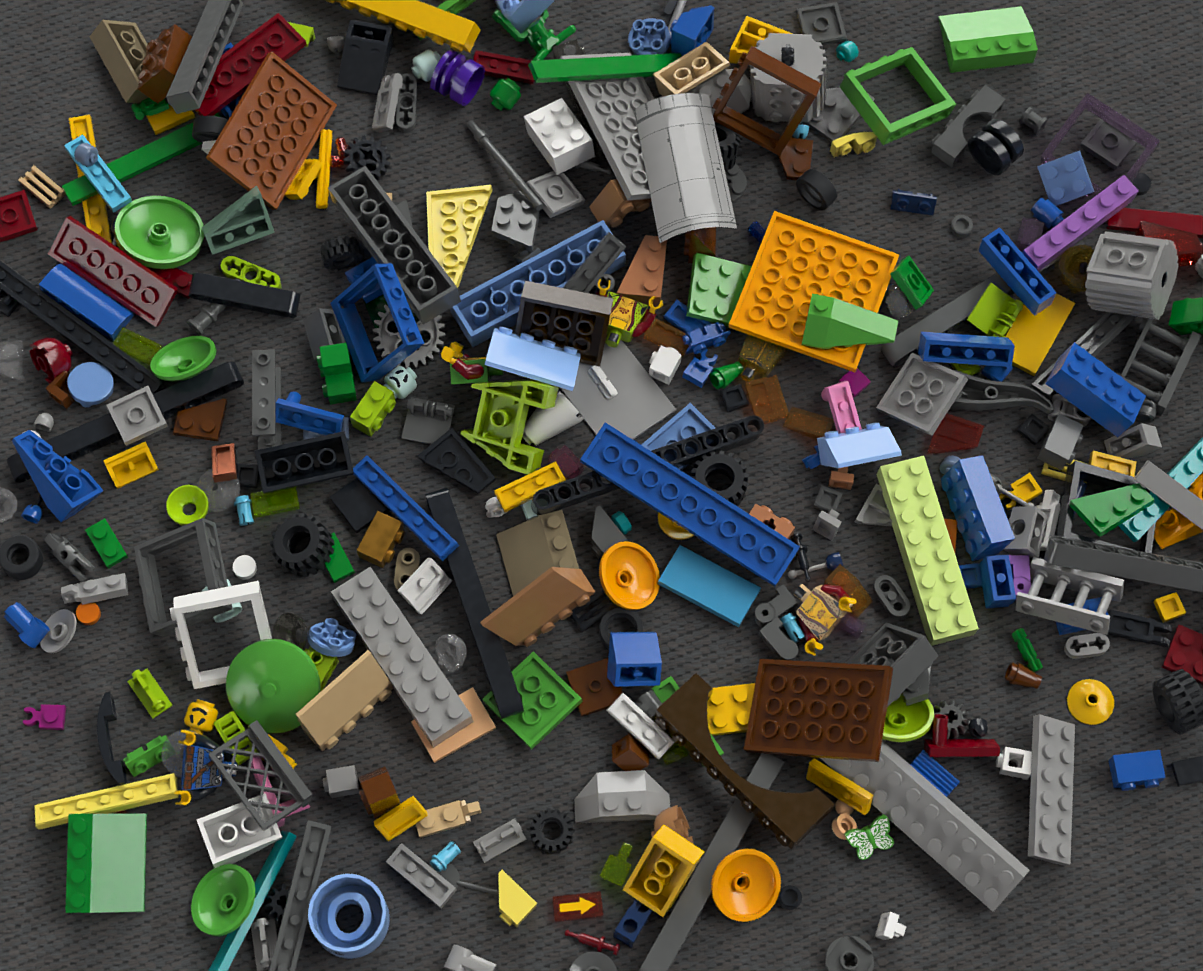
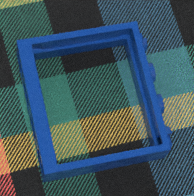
[330,263,424,382]

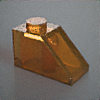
[824,564,873,618]

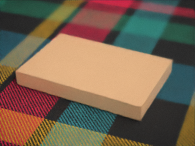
[411,687,496,763]

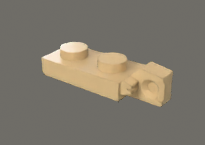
[416,800,481,838]

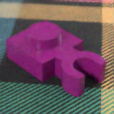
[23,704,66,730]

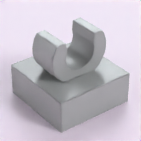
[812,509,842,541]

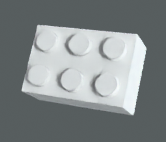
[524,98,595,175]

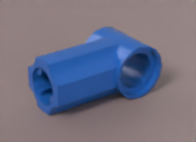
[4,602,50,648]

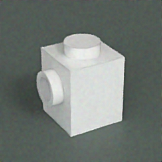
[649,345,681,385]

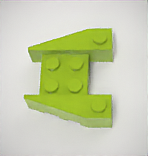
[461,379,559,475]

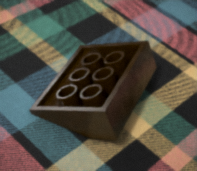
[515,281,614,367]

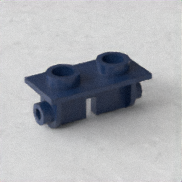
[890,189,937,215]

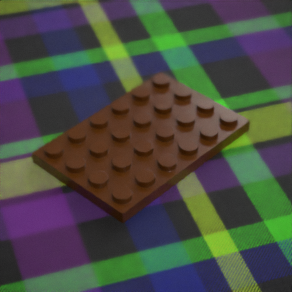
[744,659,893,762]

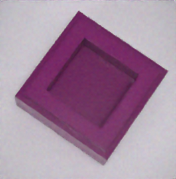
[838,368,871,398]

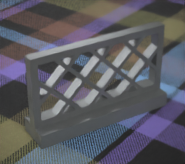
[208,720,312,832]

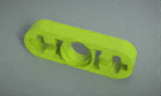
[221,256,281,289]

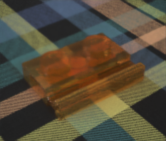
[745,375,789,424]

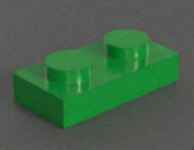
[85,518,128,569]

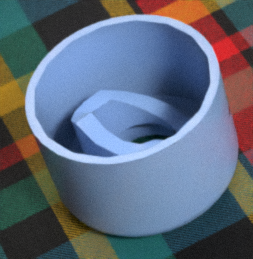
[308,874,390,958]

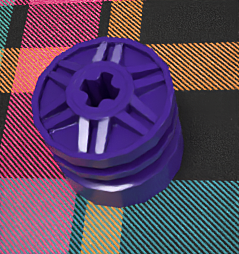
[430,49,485,106]

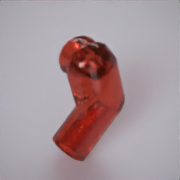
[330,137,348,168]

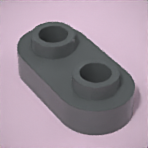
[873,575,910,619]

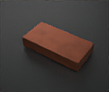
[211,443,237,483]

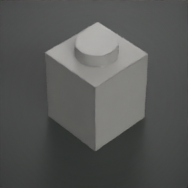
[323,765,359,798]

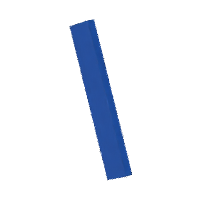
[353,456,459,561]

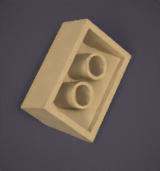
[653,42,730,96]

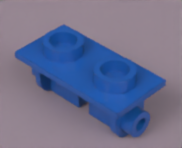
[682,322,731,354]

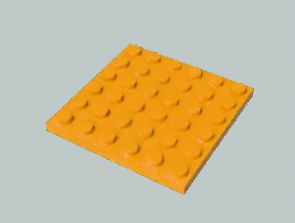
[729,211,899,372]

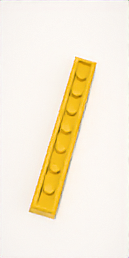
[69,115,112,244]

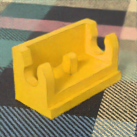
[103,442,159,489]

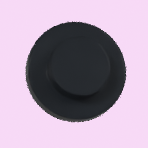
[778,885,802,910]

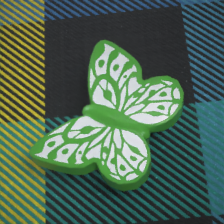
[844,814,894,860]

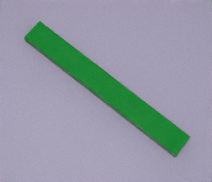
[528,53,682,83]
[62,113,221,206]

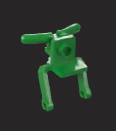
[492,10,576,61]

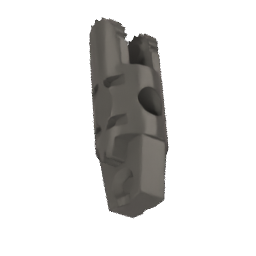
[44,533,95,582]

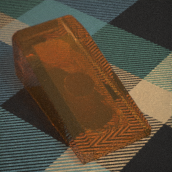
[783,407,834,441]

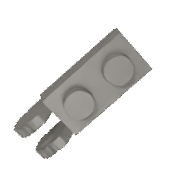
[372,73,403,132]

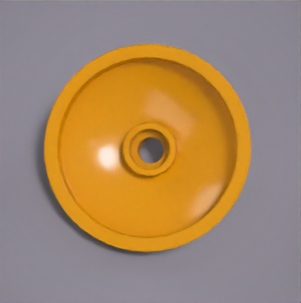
[599,541,660,610]
[711,849,781,922]

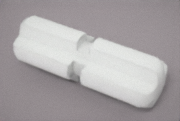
[588,365,618,399]

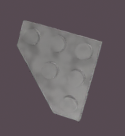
[803,88,875,142]

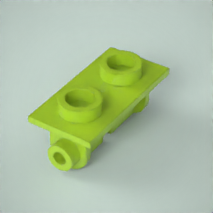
[127,669,173,719]

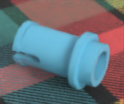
[234,495,254,526]
[780,613,805,643]
[430,841,461,872]

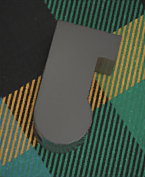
[754,584,797,627]
[758,617,798,661]

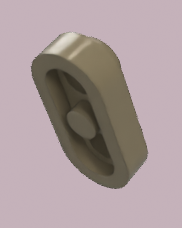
[394,548,420,591]

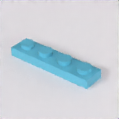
[64,135,132,213]

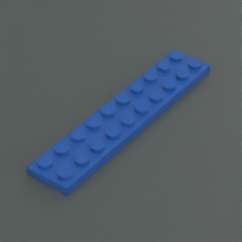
[580,422,800,586]

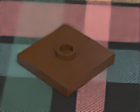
[566,658,623,717]

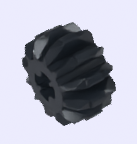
[264,883,291,925]

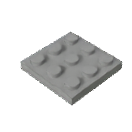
[876,353,968,436]

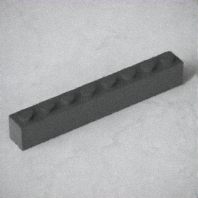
[166,0,243,114]

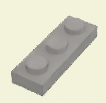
[386,843,457,909]

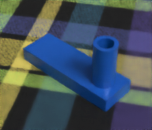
[276,391,344,435]

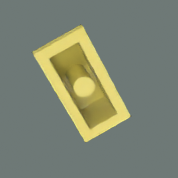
[498,870,537,927]

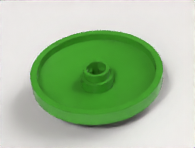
[115,196,204,269]
[226,639,321,733]

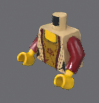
[794,584,856,656]

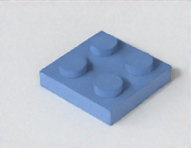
[1037,151,1094,206]

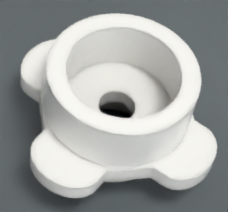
[485,497,508,518]

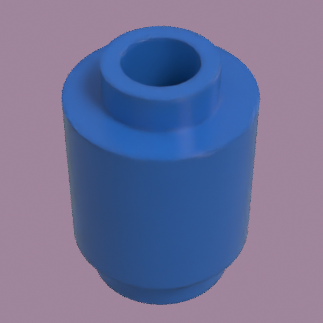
[1031,198,1064,229]

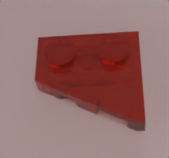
[927,413,984,454]

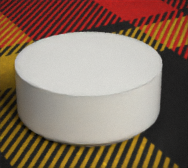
[233,555,257,580]

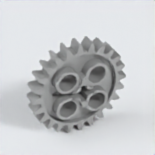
[373,305,445,369]

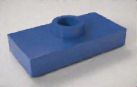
[663,300,712,335]

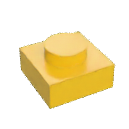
[1154,592,1186,623]

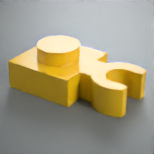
[999,473,1043,510]

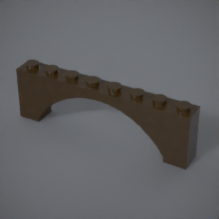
[654,673,834,850]

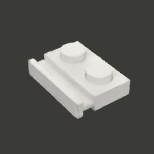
[398,557,452,615]

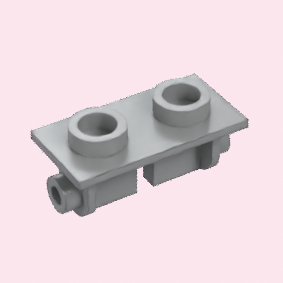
[473,819,526,863]
[251,918,277,971]

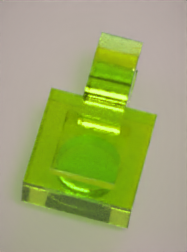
[600,842,633,888]

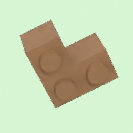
[590,179,651,227]

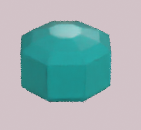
[611,511,632,535]

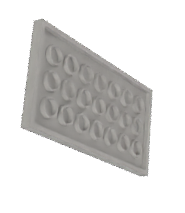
[560,53,654,200]

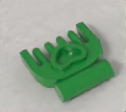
[131,98,170,120]

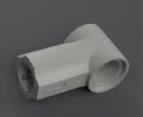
[444,944,496,971]

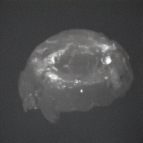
[886,283,914,319]
[434,634,467,672]

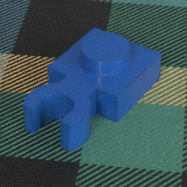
[682,349,718,388]

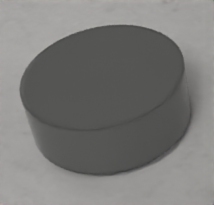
[950,215,973,237]

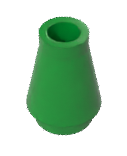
[709,361,744,389]

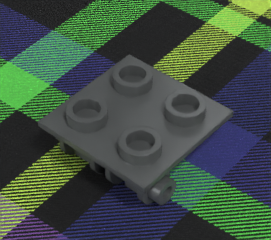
[401,397,455,444]

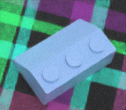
[817,423,902,468]

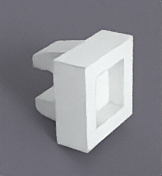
[875,912,906,940]

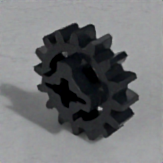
[343,135,391,181]

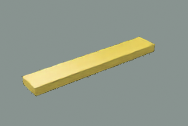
[35,773,178,830]

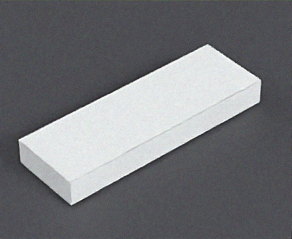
[606,693,675,759]

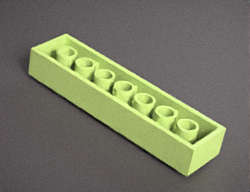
[876,456,979,646]

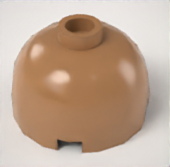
[651,805,694,844]

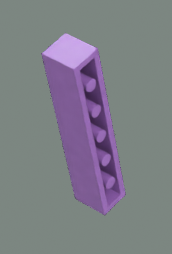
[1022,175,1138,272]

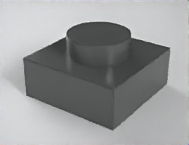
[513,246,542,264]

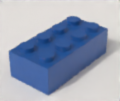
[1046,342,1146,437]
[941,455,1015,561]

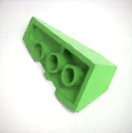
[802,293,898,349]

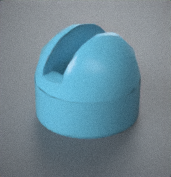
[793,124,809,139]

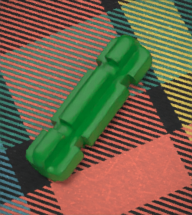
[1012,628,1043,672]

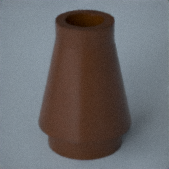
[1005,662,1042,689]

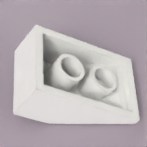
[197,793,282,868]

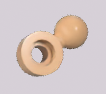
[832,799,857,840]

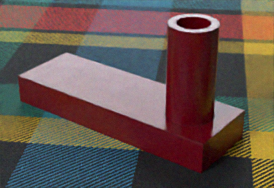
[924,714,1000,757]

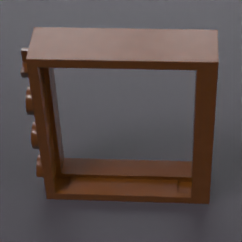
[712,46,822,156]

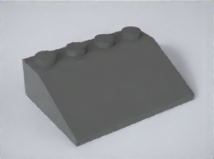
[845,622,938,707]

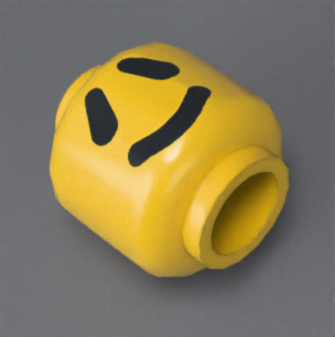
[184,699,218,735]

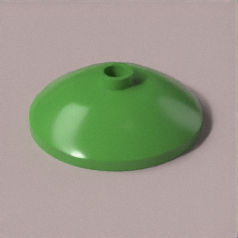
[150,336,216,381]
[191,864,255,936]

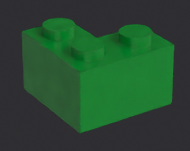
[1169,297,1203,335]
[317,343,357,405]

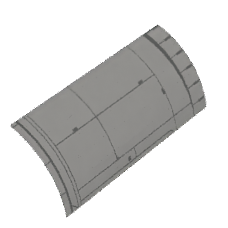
[634,93,737,243]

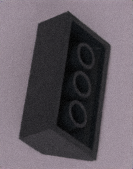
[255,431,354,494]

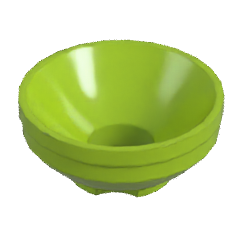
[166,485,209,526]

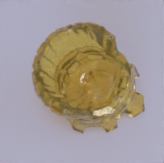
[1059,245,1094,294]

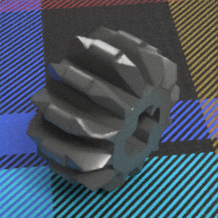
[931,700,970,739]

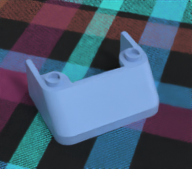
[495,0,555,33]

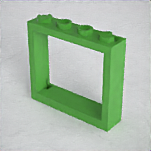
[840,47,956,145]

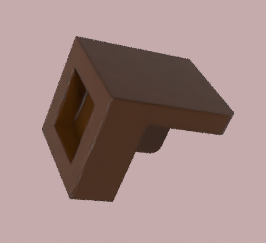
[46,371,75,410]
[612,733,649,771]

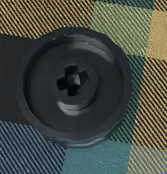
[968,119,1024,175]

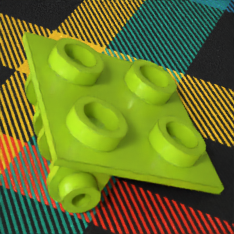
[967,283,1023,337]

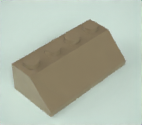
[90,20,149,103]

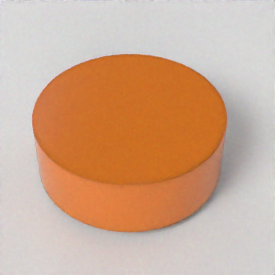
[76,602,101,625]

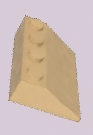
[296,650,393,752]

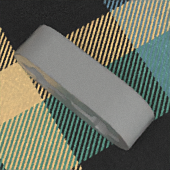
[1064,633,1110,659]

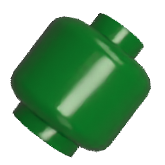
[489,78,521,111]

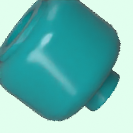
[836,41,859,62]

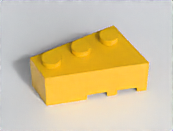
[729,16,793,65]

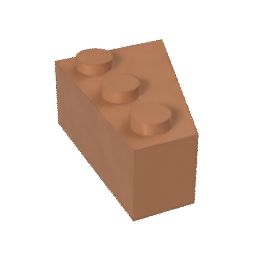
[616,235,667,307]

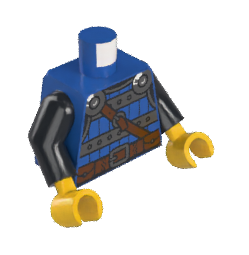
[174,730,237,805]

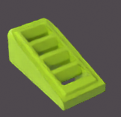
[213,711,259,765]

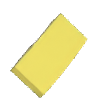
[830,132,877,158]

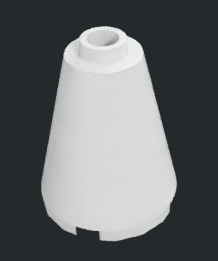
[522,391,584,446]

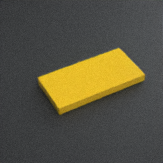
[1005,293,1075,376]

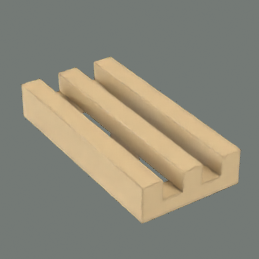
[19,166,66,209]

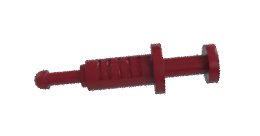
[565,930,620,956]

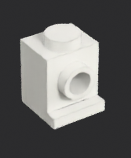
[996,747,1032,780]

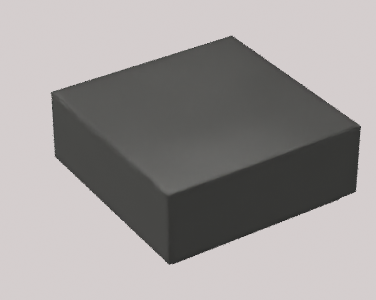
[813,485,843,513]

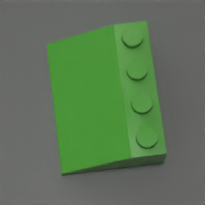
[938,6,1038,73]

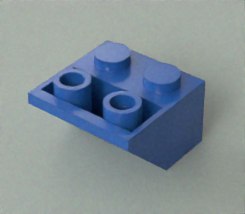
[607,632,662,687]

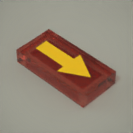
[553,891,603,922]

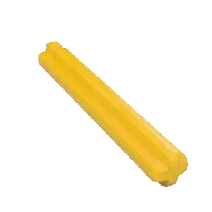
[316,129,332,209]

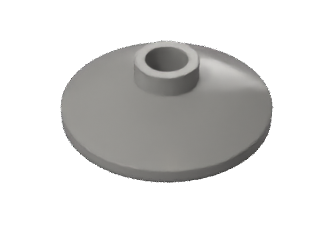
[40,609,77,653]

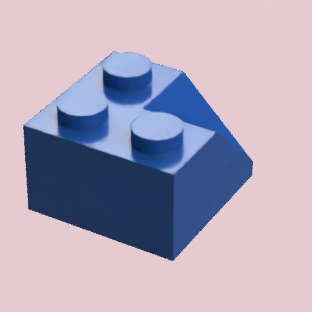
[670,6,714,56]

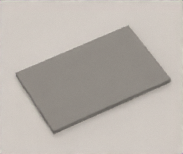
[559,335,677,440]

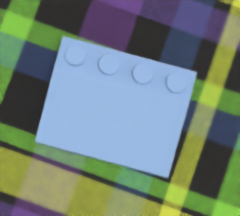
[485,326,580,391]

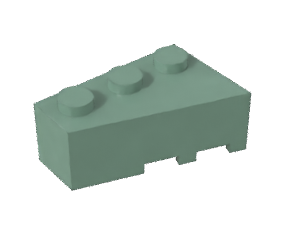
[202,186,275,255]

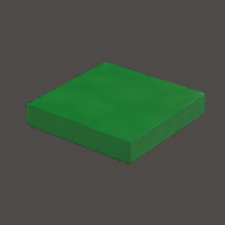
[890,255,934,310]

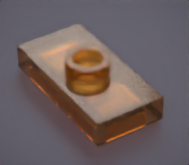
[643,318,689,358]

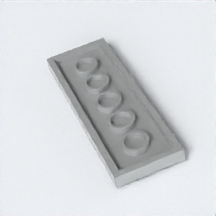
[1028,714,1075,865]

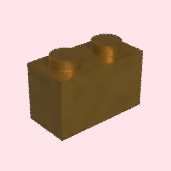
[357,511,405,568]

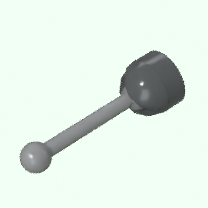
[991,474,1034,507]

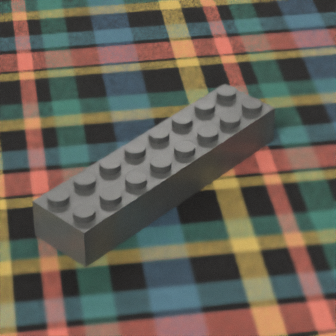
[328,166,461,324]

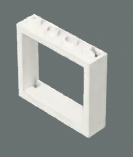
[170,581,272,689]

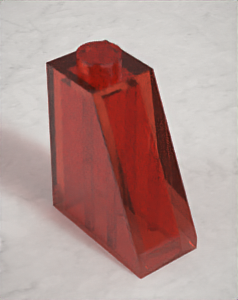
[1135,221,1203,267]

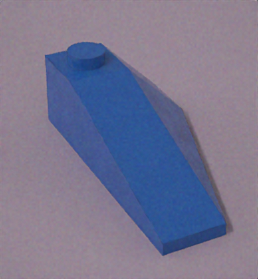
[12,430,103,522]

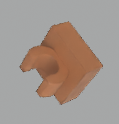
[828,467,854,490]

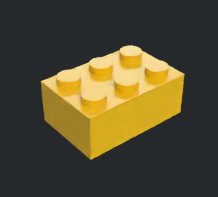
[623,825,704,917]

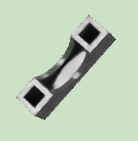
[931,85,1006,168]

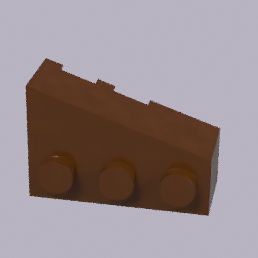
[358,766,400,820]

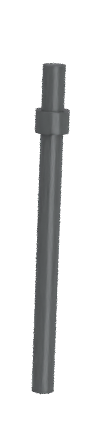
[466,120,544,211]

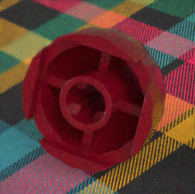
[29,338,72,383]

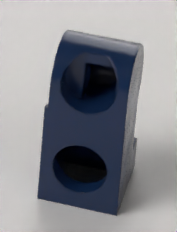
[613,899,653,948]

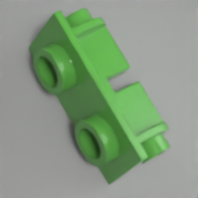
[124,735,176,777]

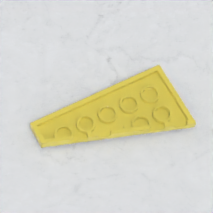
[427,185,492,288]

